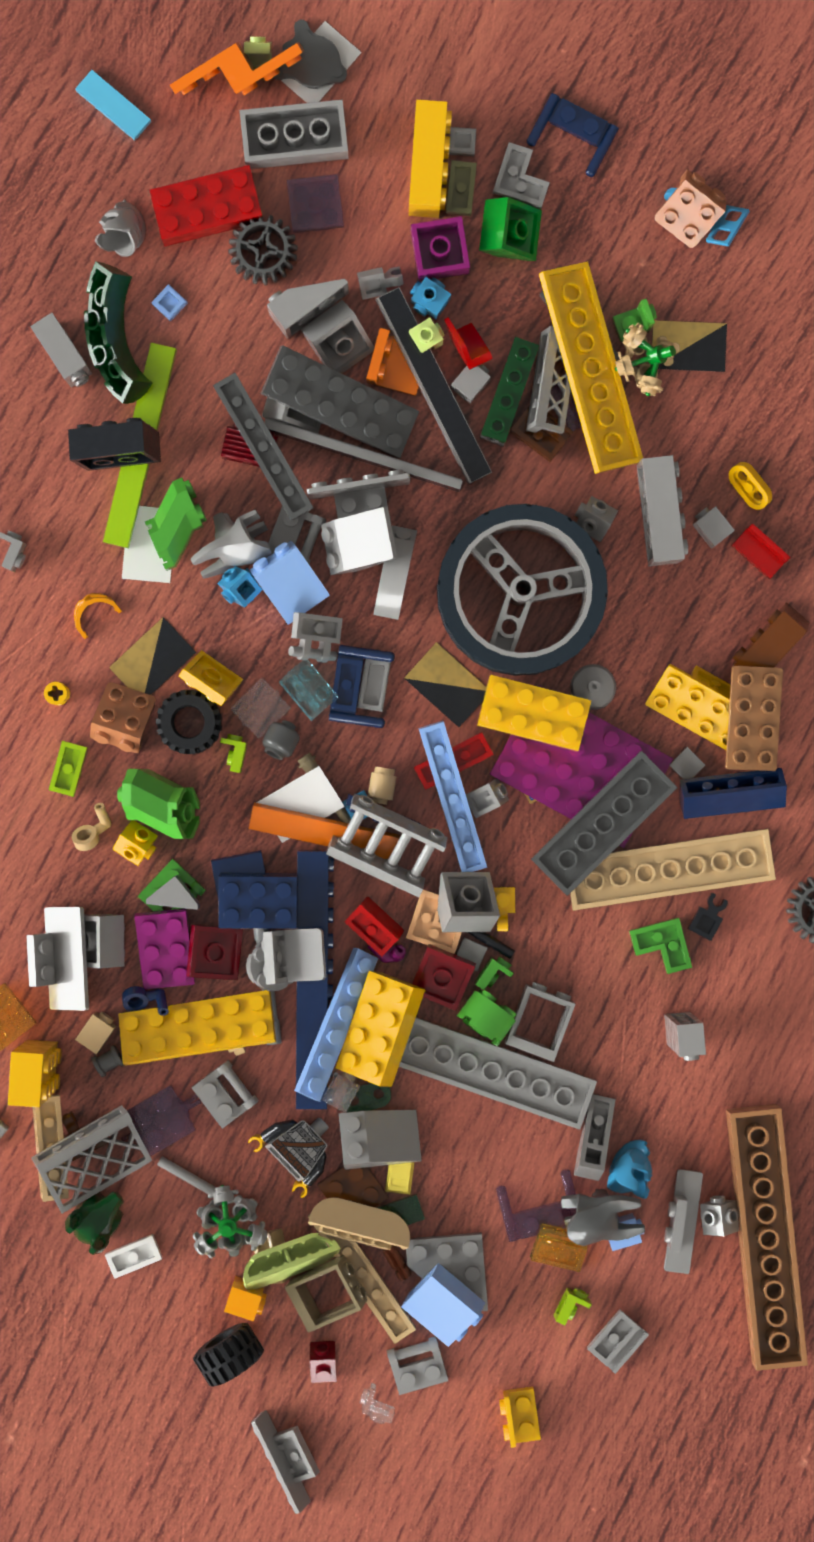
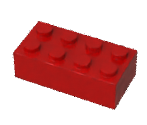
[149,165,262,247]

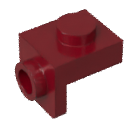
[310,1341,337,1383]

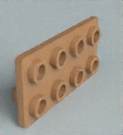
[725,666,783,771]

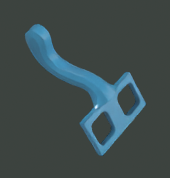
[664,188,750,247]

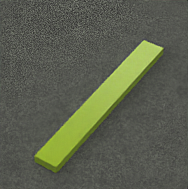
[103,343,177,549]

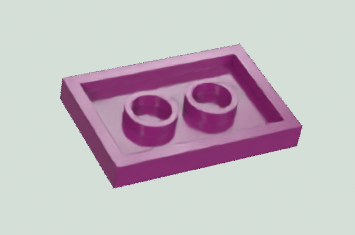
[134,908,195,989]

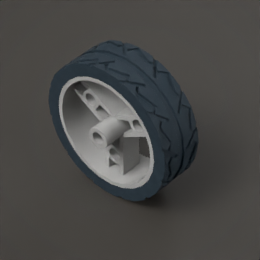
[437,504,608,676]

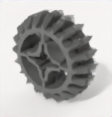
[228,215,298,285]
[786,877,814,943]

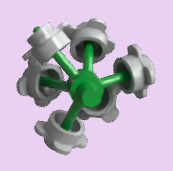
[193,1185,267,1259]

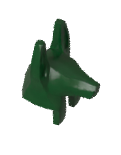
[65,1192,124,1255]

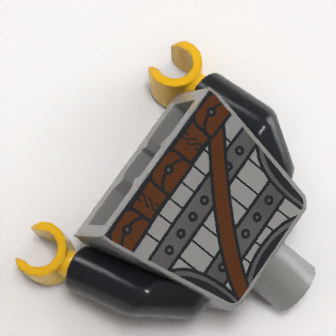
[248,1118,329,1198]

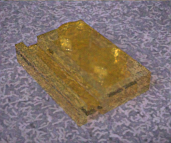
[530,1223,588,1272]

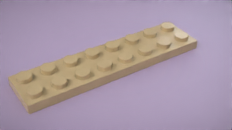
[570,829,776,910]

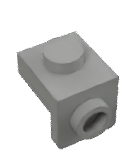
[0,530,27,572]

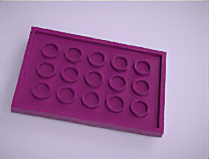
[489,685,673,848]

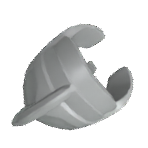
[95,199,146,257]

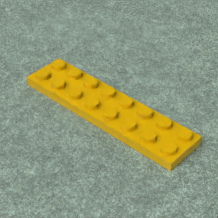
[539,261,643,474]

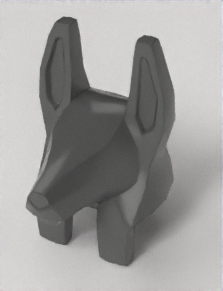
[561,1189,645,1246]

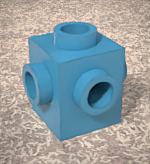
[410,277,451,320]
[217,566,263,607]

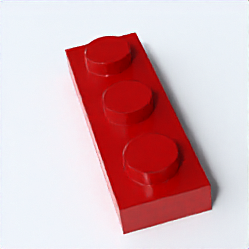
[414,732,494,790]

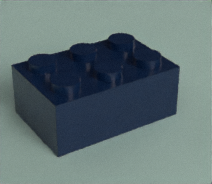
[219,873,297,929]

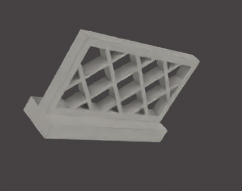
[31,1105,152,1213]

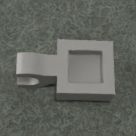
[357,267,404,300]

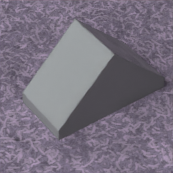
[146,875,200,910]

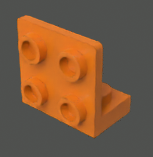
[366,328,419,396]

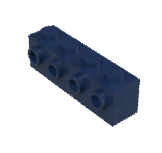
[679,768,787,819]

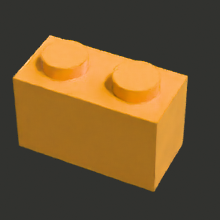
[224,1276,267,1321]

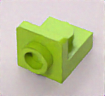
[220,734,248,773]
[554,1288,592,1326]

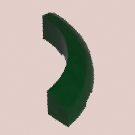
[84,261,152,404]

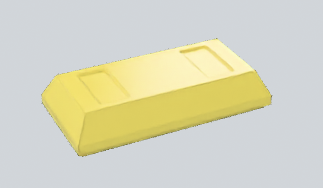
[385,1162,414,1195]

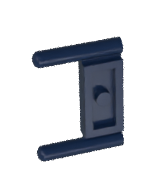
[526,93,619,177]
[329,645,395,728]

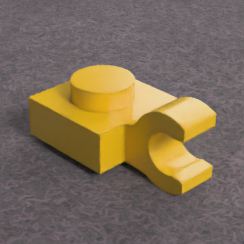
[494,887,515,931]

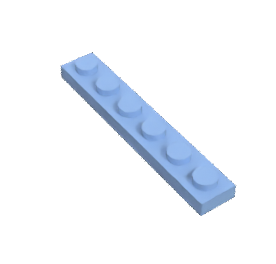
[418,721,487,872]
[294,948,378,1102]

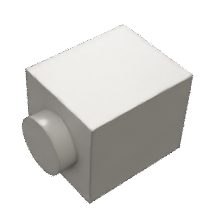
[451,364,491,404]
[693,506,735,549]

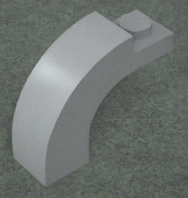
[373,525,417,620]

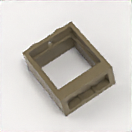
[285,1255,367,1333]

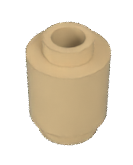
[368,766,397,805]

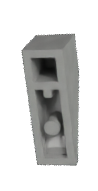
[574,1094,616,1181]

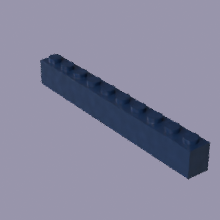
[296,850,334,1109]

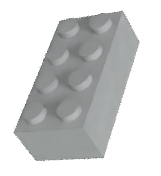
[240,99,349,169]
[637,455,688,567]

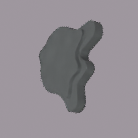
[273,19,347,89]

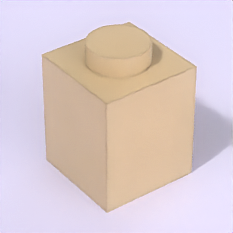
[75,1012,117,1054]

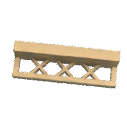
[32,1094,69,1202]

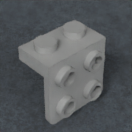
[261,928,326,984]

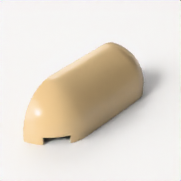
[308,1198,410,1250]

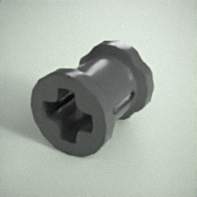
[91,1045,124,1078]

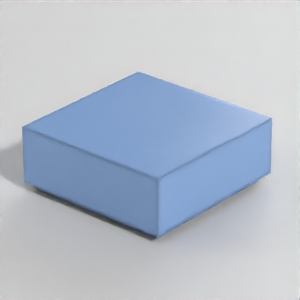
[151,284,188,322]

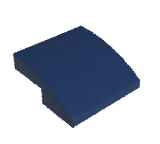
[211,850,266,901]

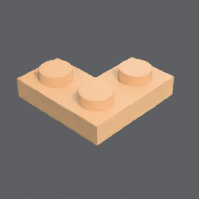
[406,889,462,954]

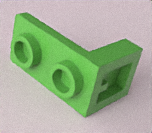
[612,299,657,342]

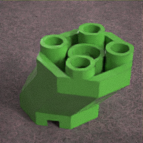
[145,478,207,571]
[117,769,200,839]

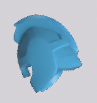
[607,1140,652,1199]

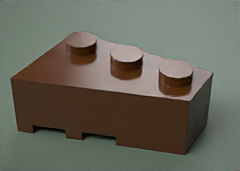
[732,602,809,668]

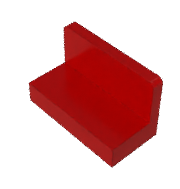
[444,317,493,370]
[731,524,791,579]
[344,896,404,957]

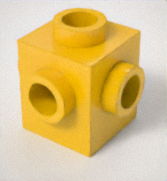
[113,820,158,866]

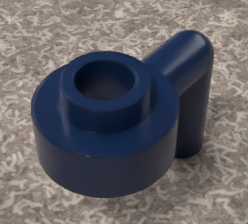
[122,986,169,1016]

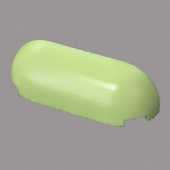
[243,1233,341,1290]

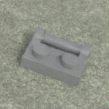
[268,506,326,565]
[192,1060,259,1129]
[387,1336,448,1395]

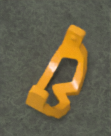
[74,593,122,639]

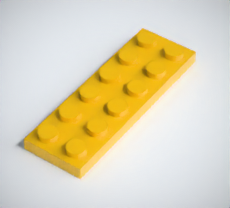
[118,990,276,1066]

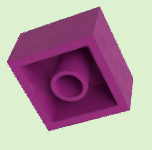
[410,216,470,282]

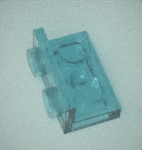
[279,660,338,721]

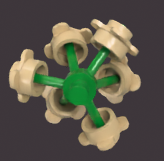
[615,323,680,396]

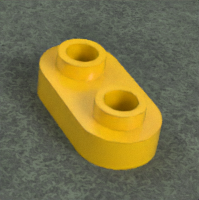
[729,462,772,510]

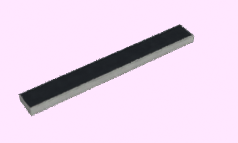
[376,287,492,484]
[265,418,463,492]

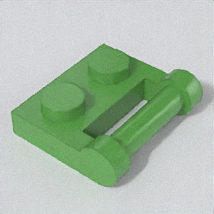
[138,859,206,912]

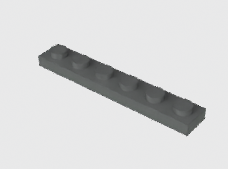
[213,373,314,521]

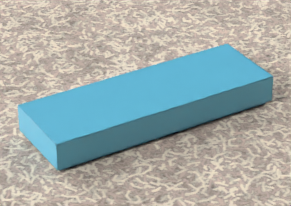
[75,70,151,141]

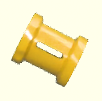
[44,682,70,705]

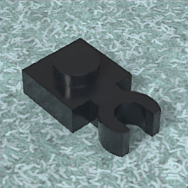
[687,893,728,941]

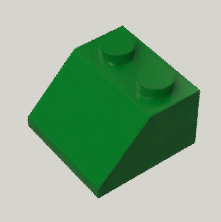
[479,197,542,261]

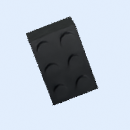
[68,418,161,471]

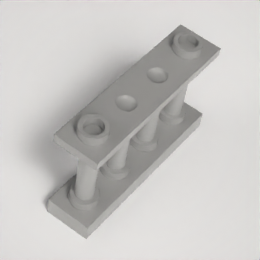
[326,794,448,897]

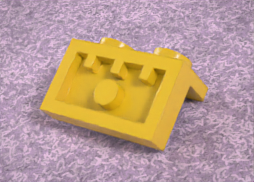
[499,1386,541,1448]

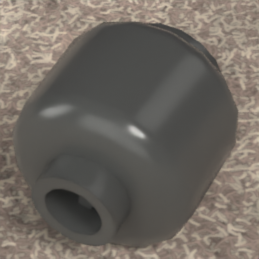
[262,720,300,760]

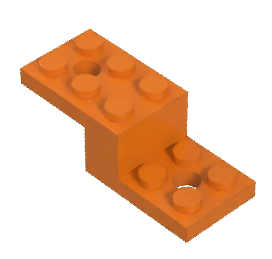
[170,42,304,95]

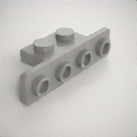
[664,1169,703,1274]
[251,1410,320,1514]

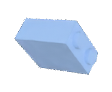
[249,541,330,625]
[401,1263,485,1347]

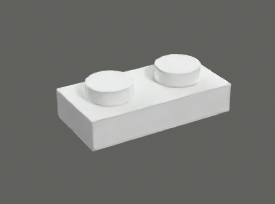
[105,1234,163,1279]

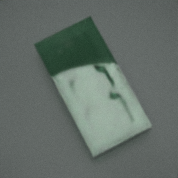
[377,1193,425,1225]

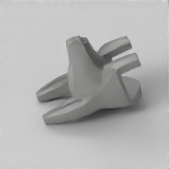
[191,510,271,579]

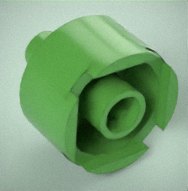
[456,990,517,1046]

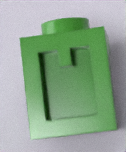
[474,957,514,990]

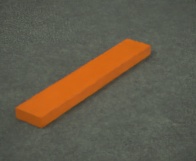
[249,802,401,859]

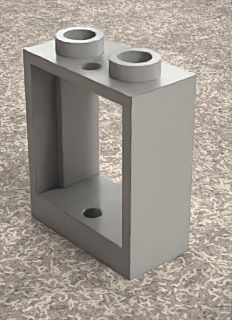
[30,313,92,387]
[505,982,576,1062]

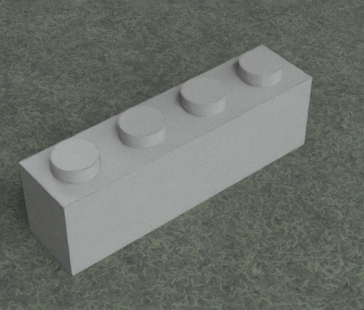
[664,1012,706,1061]

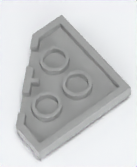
[406,1232,488,1311]

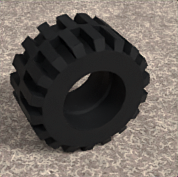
[156,690,222,754]
[193,1323,264,1387]

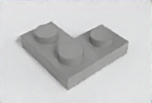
[493,142,550,209]

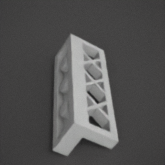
[526,326,571,434]

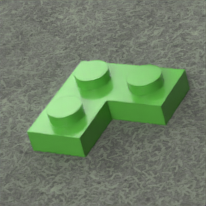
[629,917,692,974]

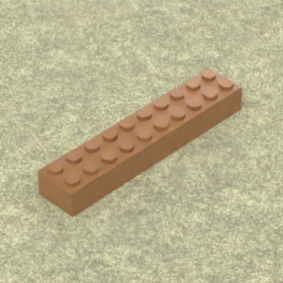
[726,1104,808,1371]

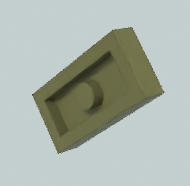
[446,160,477,216]

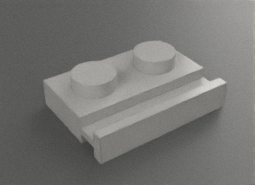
[587,1309,649,1374]

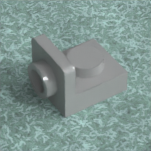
[466,778,509,818]

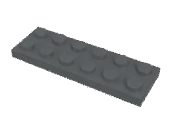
[260,345,419,459]
[531,751,678,896]

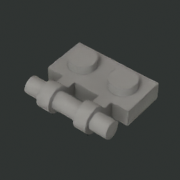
[288,612,343,663]

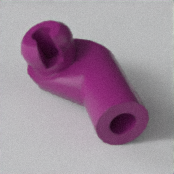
[367,945,406,963]

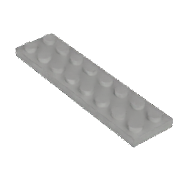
[399,1017,597,1130]

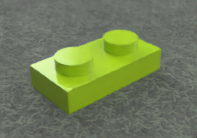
[49,741,88,797]

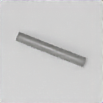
[157,1156,217,1194]

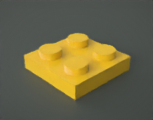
[179,650,243,706]

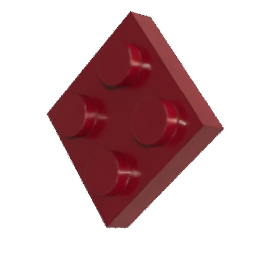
[186,925,243,980]
[412,944,476,1011]

